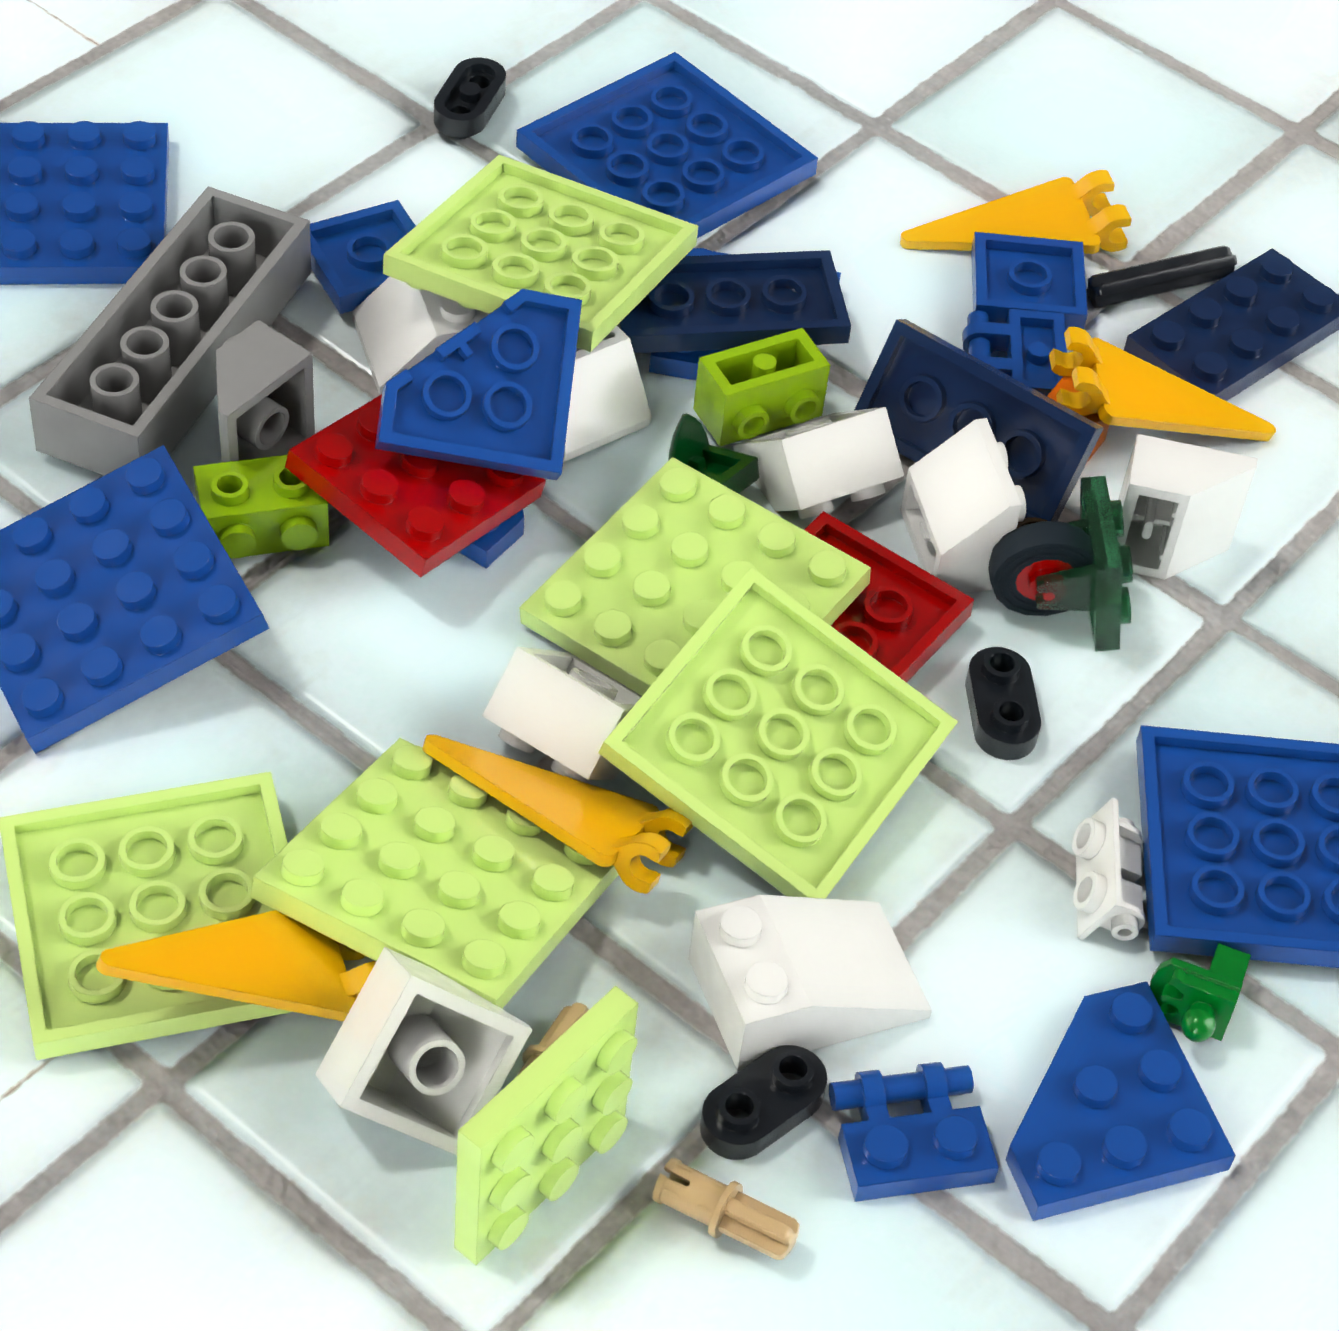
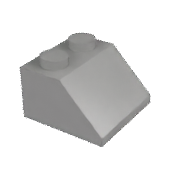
[216,320,315,463]

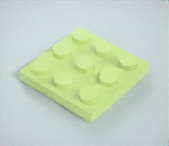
[454,986,638,1265]

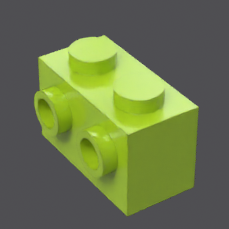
[693,328,830,447]
[193,455,329,559]

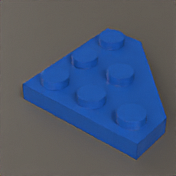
[375,289,582,480]
[1005,981,1236,1221]

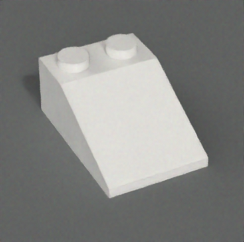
[689,894,932,1071]

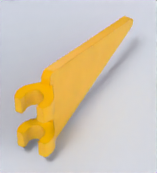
[900,170,1132,254]
[1049,327,1276,441]
[422,734,693,894]
[96,910,376,1021]

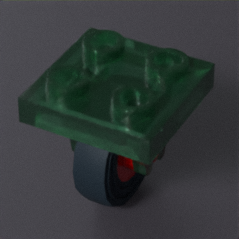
[988,476,1133,652]

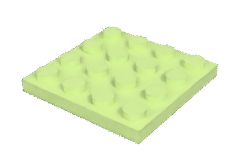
[383,155,699,352]
[519,457,871,696]
[598,567,958,899]
[250,738,619,1009]
[0,772,292,1060]

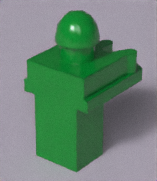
[1150,943,1251,1042]

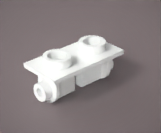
[1072,798,1145,941]

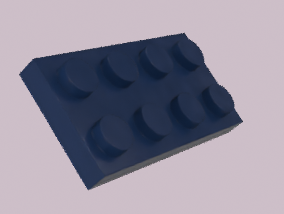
[1124,248,1339,401]
[617,250,851,353]
[854,319,1104,522]

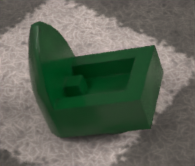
[668,413,760,494]

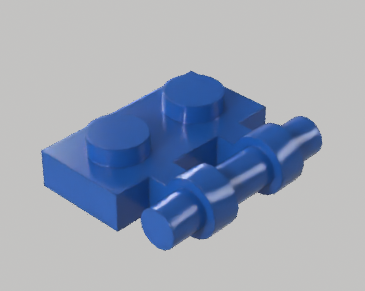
[962,309,1067,396]
[829,1062,999,1202]

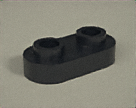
[434,57,506,139]
[965,647,1041,760]
[700,1045,827,1160]

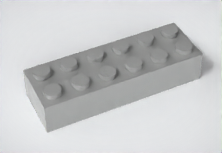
[29,186,311,475]

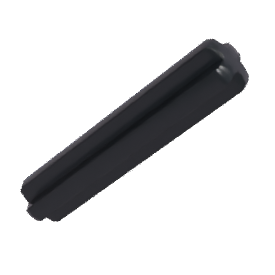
[1086,246,1237,308]

